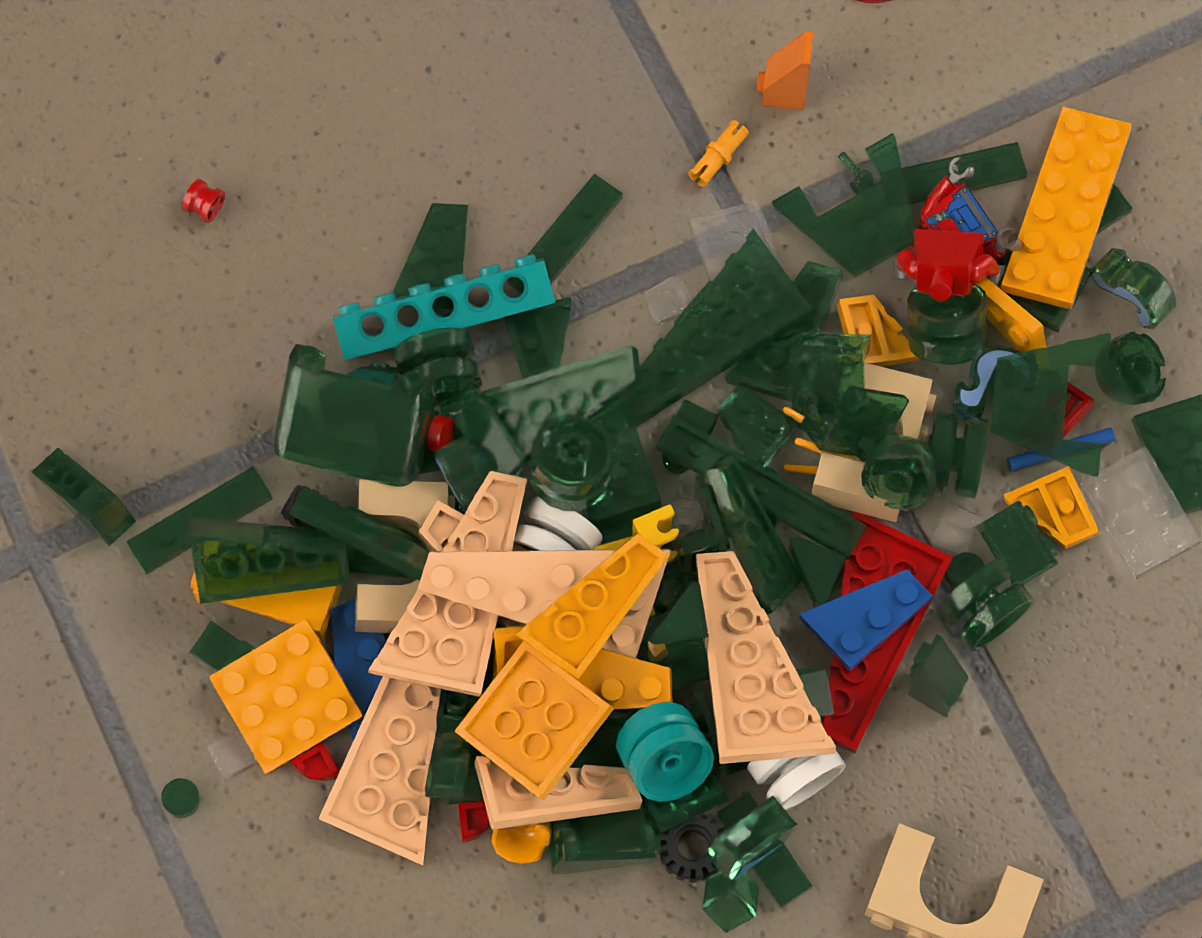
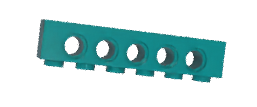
[333,254,555,361]

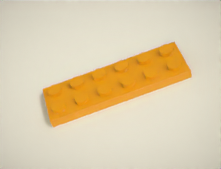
[1001,107,1132,310]

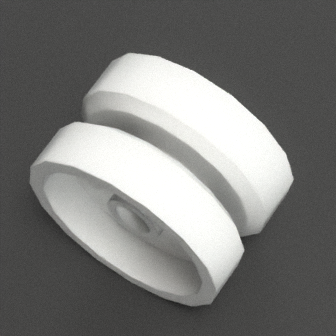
[514,496,602,551]
[747,751,846,813]

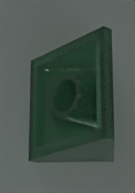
[648,580,709,665]

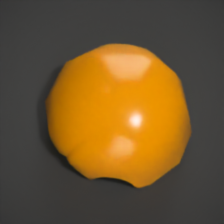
[491,822,552,864]

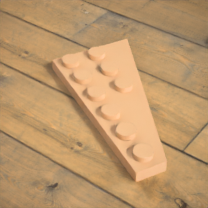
[696,551,836,764]
[319,676,441,865]

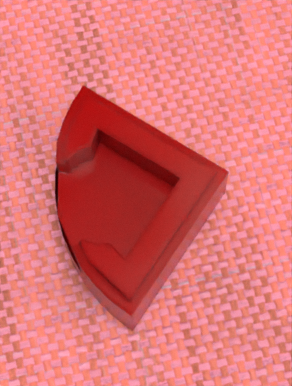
[290,742,340,781]
[458,800,490,843]

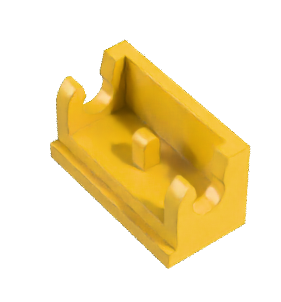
[632,504,679,565]

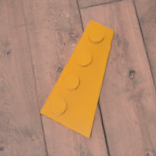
[516,532,669,680]

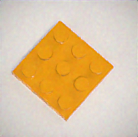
[209,619,364,774]
[455,641,614,801]

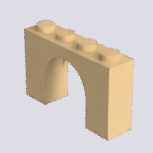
[810,358,936,522]
[355,479,455,633]
[865,823,1044,938]

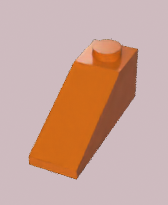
[756,31,813,110]

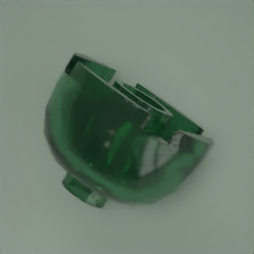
[1095,331,1166,406]
[861,435,937,510]

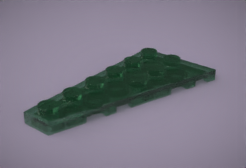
[609,228,813,431]
[440,345,642,511]

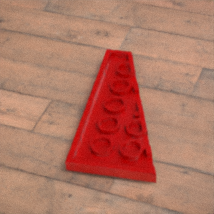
[823,511,953,754]

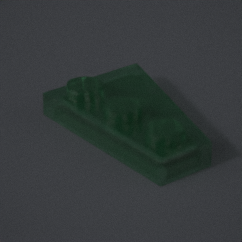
[393,203,468,309]
[1131,394,1202,519]

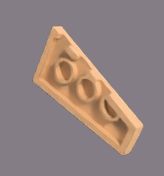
[475,756,642,830]

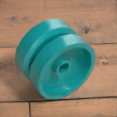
[616,702,714,802]

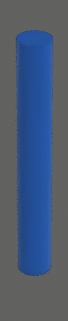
[1006,427,1115,472]

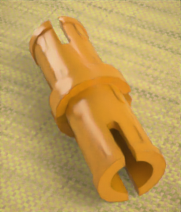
[688,120,749,187]

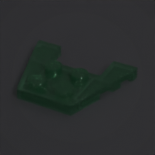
[771,133,915,278]
[990,333,1111,478]

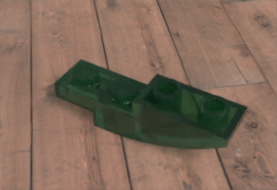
[425,687,483,801]

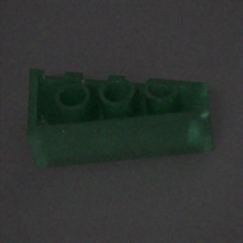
[189,517,351,604]

